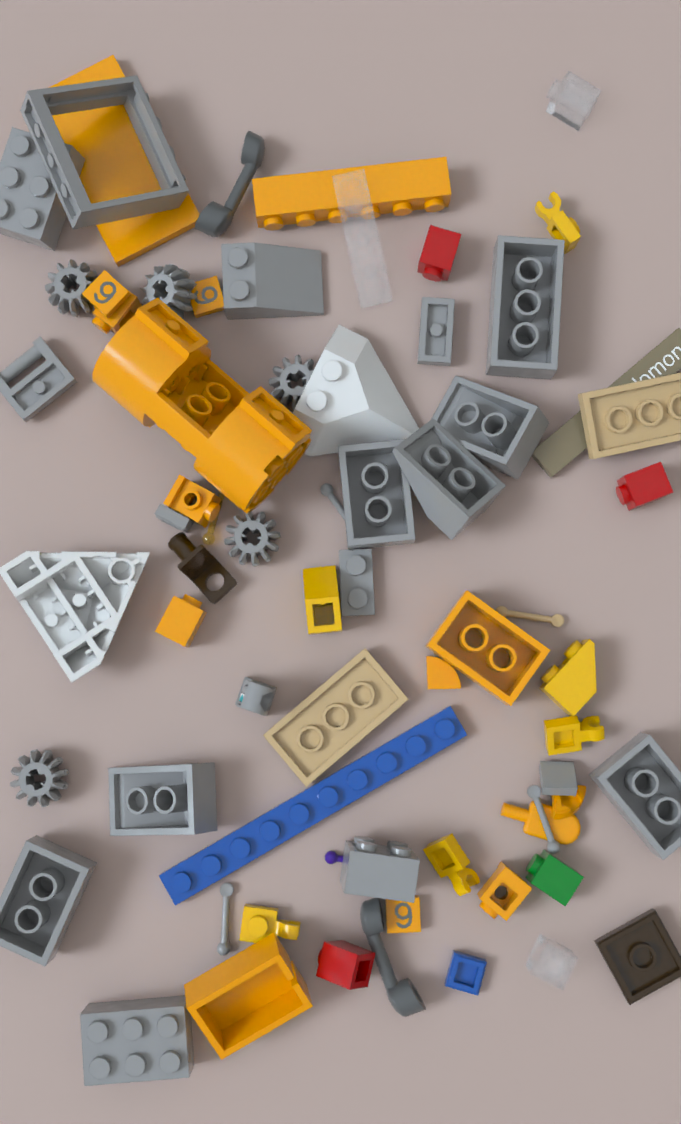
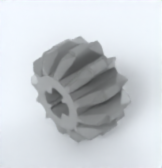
[45,259,98,317]
[140,264,198,319]
[269,355,314,411]
[224,511,281,567]
[10,749,69,807]

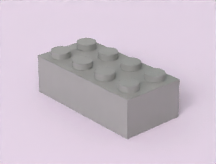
[486,235,565,380]

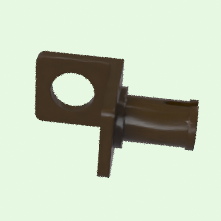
[168,532,237,604]

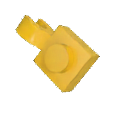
[535,191,581,254]
[544,715,605,756]
[422,833,480,896]
[239,904,301,943]

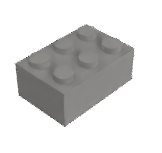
[0,127,85,251]
[338,439,416,550]
[589,733,681,860]
[0,835,97,966]
[80,995,194,1086]

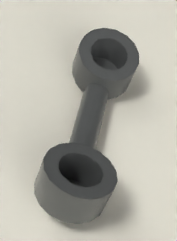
[195,131,265,237]
[360,898,426,1017]

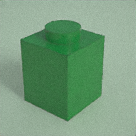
[526,850,584,906]

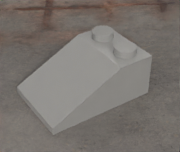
[221,242,324,320]
[431,376,549,479]
[392,418,506,540]
[108,762,217,836]

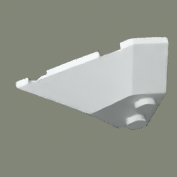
[293,325,419,457]
[0,551,150,683]

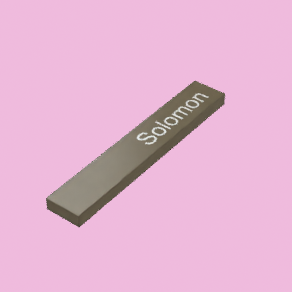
[532,328,681,478]

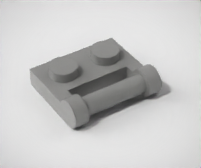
[0,337,77,423]

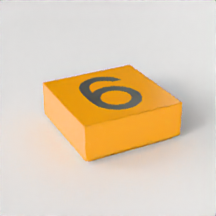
[82,270,130,318]
[191,276,224,318]
[385,895,421,933]

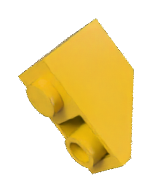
[303,565,342,635]
[539,639,597,716]

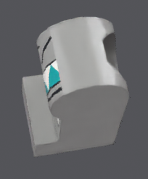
[235,677,277,716]

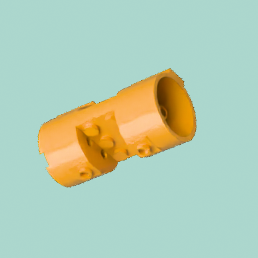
[92,298,312,514]

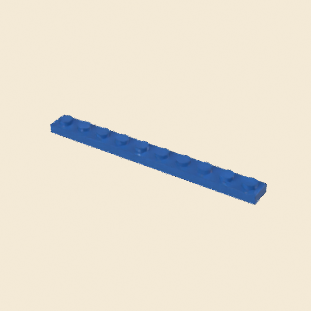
[159,706,467,905]

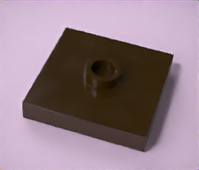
[594,908,681,1005]

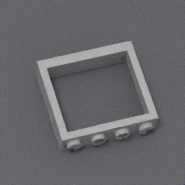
[20,75,189,230]

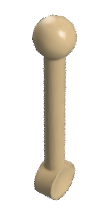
[495,606,564,627]

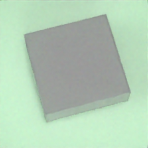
[155,504,194,533]
[539,761,578,796]

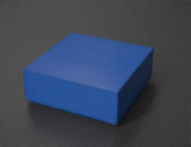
[444,950,487,996]

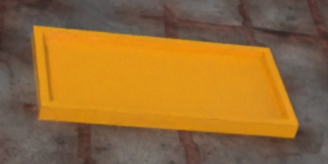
[49,55,200,267]

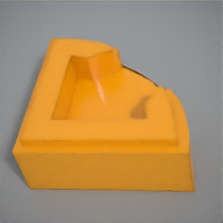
[426,656,461,690]
[551,785,586,820]

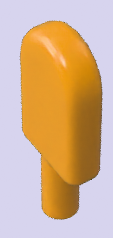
[500,801,581,845]

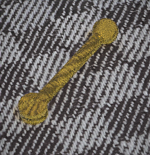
[202,491,224,545]

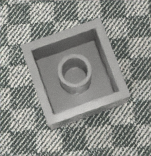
[340,836,420,903]

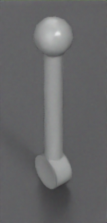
[320,483,345,520]
[527,785,560,854]
[217,882,234,956]

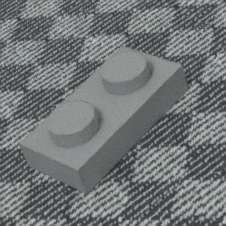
[417,297,455,366]
[339,549,375,617]

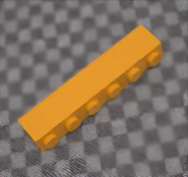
[252,157,451,231]

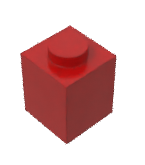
[417,225,462,282]
[616,462,673,511]
[316,940,375,990]

